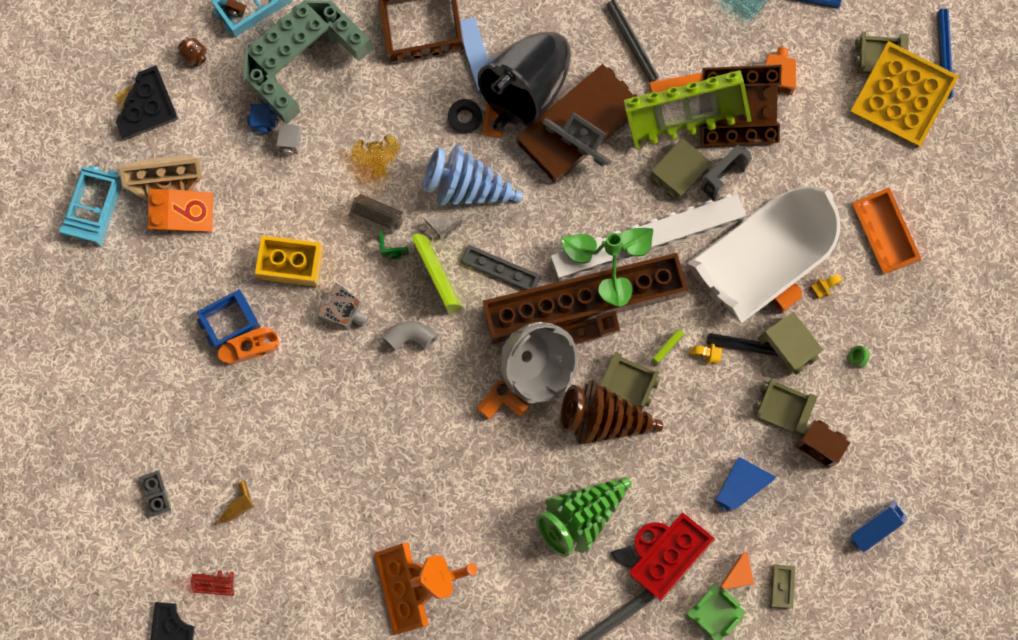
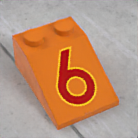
[148,189,214,232]

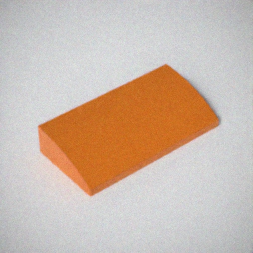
[852,187,921,275]

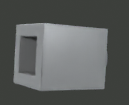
[277,123,302,156]

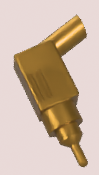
[214,480,254,526]

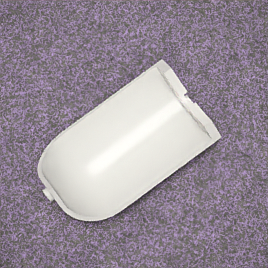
[687,186,840,323]

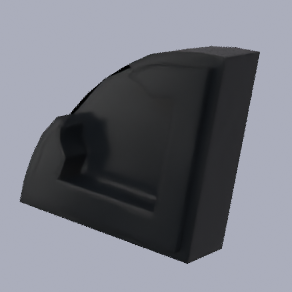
[611,545,637,567]

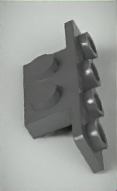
[542,113,612,167]

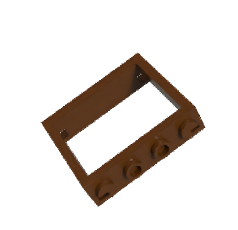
[379,0,465,63]

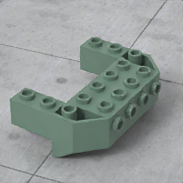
[243,0,373,124]

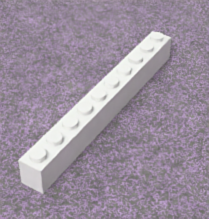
[550,194,746,282]

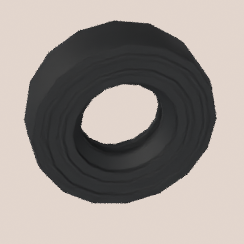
[448,99,482,134]

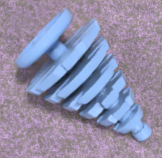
[423,144,523,205]

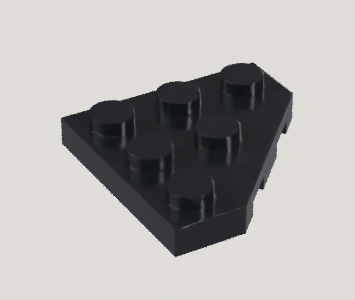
[116,65,179,141]

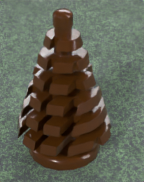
[560,380,663,444]

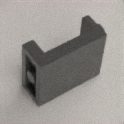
[700,145,752,201]

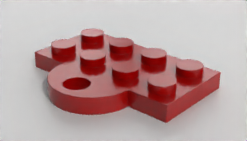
[628,512,715,602]

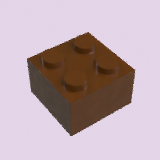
[795,420,851,468]

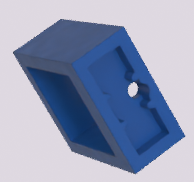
[196,289,261,350]

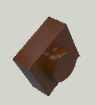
[223,0,247,18]

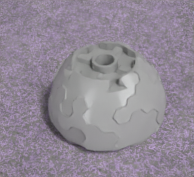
[500,322,577,404]

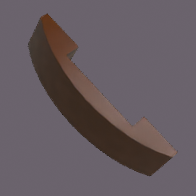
[561,311,621,345]

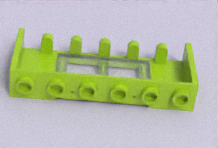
[624,70,751,150]

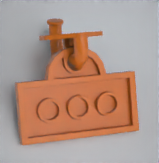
[374,542,478,635]

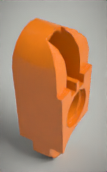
[218,327,279,365]

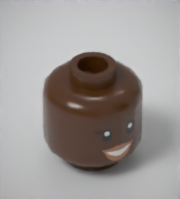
[178,37,207,66]

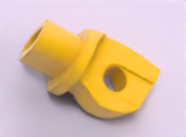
[811,274,843,299]
[689,343,722,365]

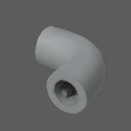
[382,321,438,351]

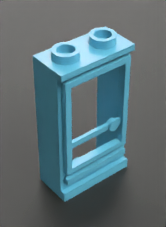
[212,0,293,38]
[59,166,122,246]

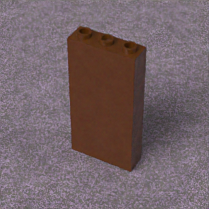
[516,64,637,184]

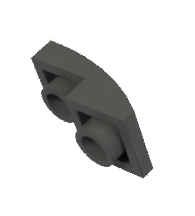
[139,470,171,517]

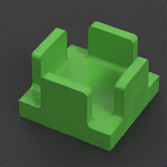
[686,583,746,640]

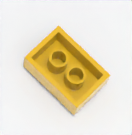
[255,235,324,287]

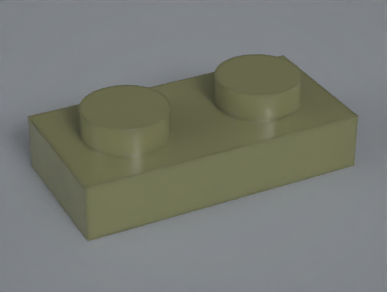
[771,564,795,609]

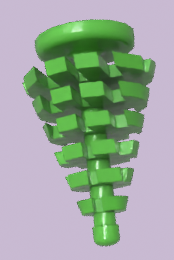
[536,477,632,558]

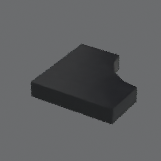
[150,602,195,640]

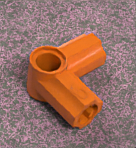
[476,380,532,419]

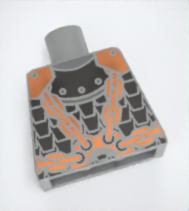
[317,283,369,330]

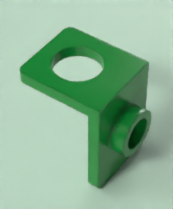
[379,231,409,259]

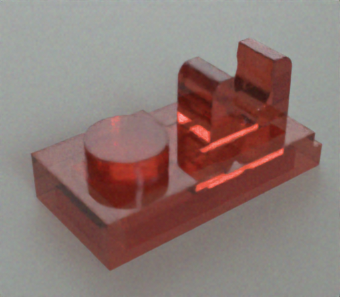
[190,571,235,596]

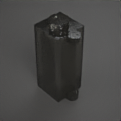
[348,194,403,235]

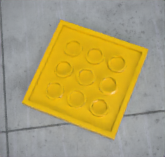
[850,41,959,147]

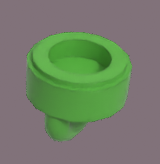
[849,346,870,367]

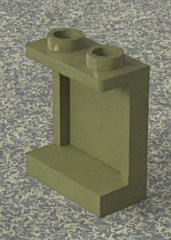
[854,31,909,74]
[650,138,712,201]
[757,312,823,376]
[600,351,661,410]
[753,378,818,436]

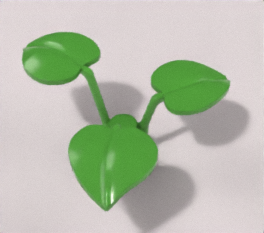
[562,228,653,307]

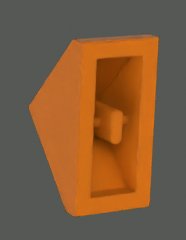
[719,552,754,590]

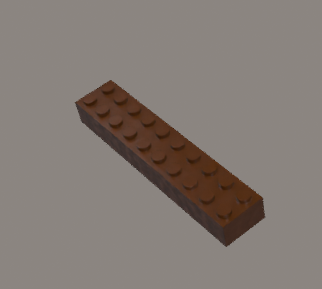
[482,253,688,344]

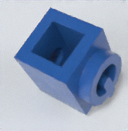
[247,103,277,135]

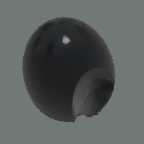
[477,32,571,132]

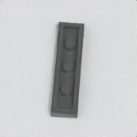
[461,245,541,290]

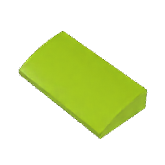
[411,234,463,314]

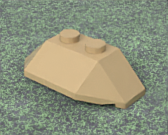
[119,155,202,201]

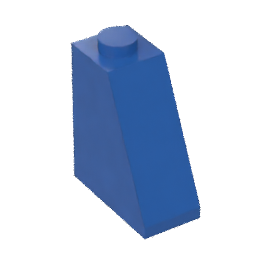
[714,457,776,513]
[851,501,907,553]

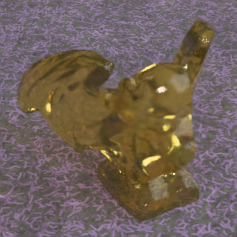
[352,135,401,178]

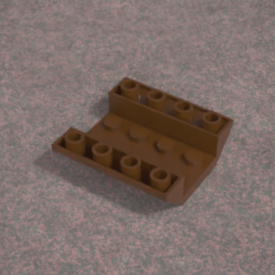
[699,64,782,146]

